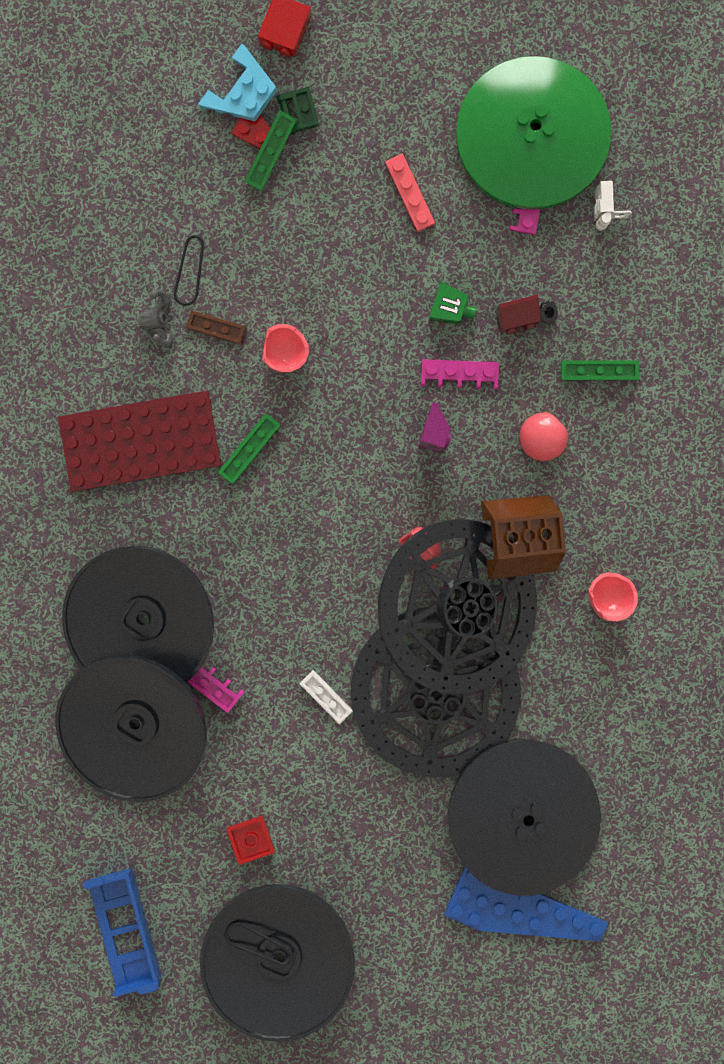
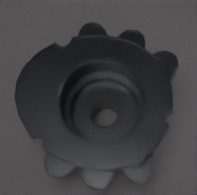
[539,301,558,325]

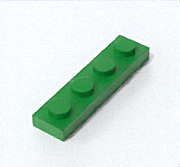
[244,110,297,191]
[561,360,639,381]
[218,413,281,485]

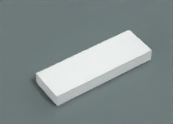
[299,670,353,725]

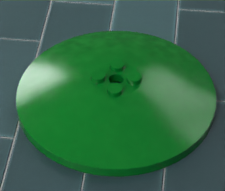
[456,56,611,210]

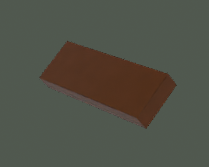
[186,310,247,345]

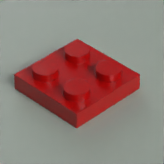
[226,815,275,865]

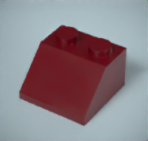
[496,294,541,335]

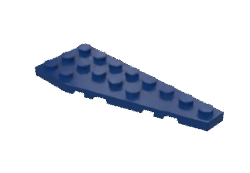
[444,866,608,941]

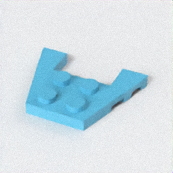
[198,44,278,121]

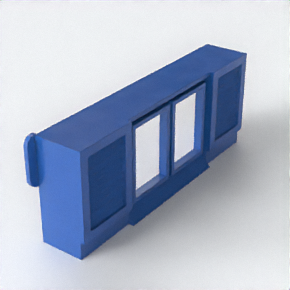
[83,868,162,997]

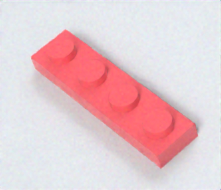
[385,153,435,232]

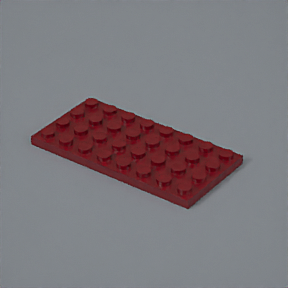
[58,390,222,492]

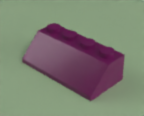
[418,402,452,453]

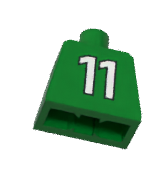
[429,282,477,324]

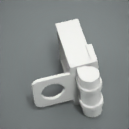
[594,181,632,231]

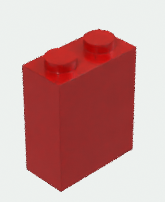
[258,0,312,57]

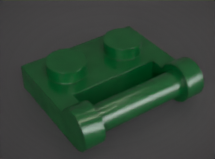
[276,87,319,135]

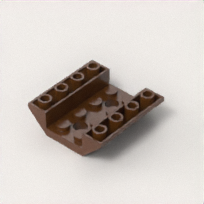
[481,495,566,579]

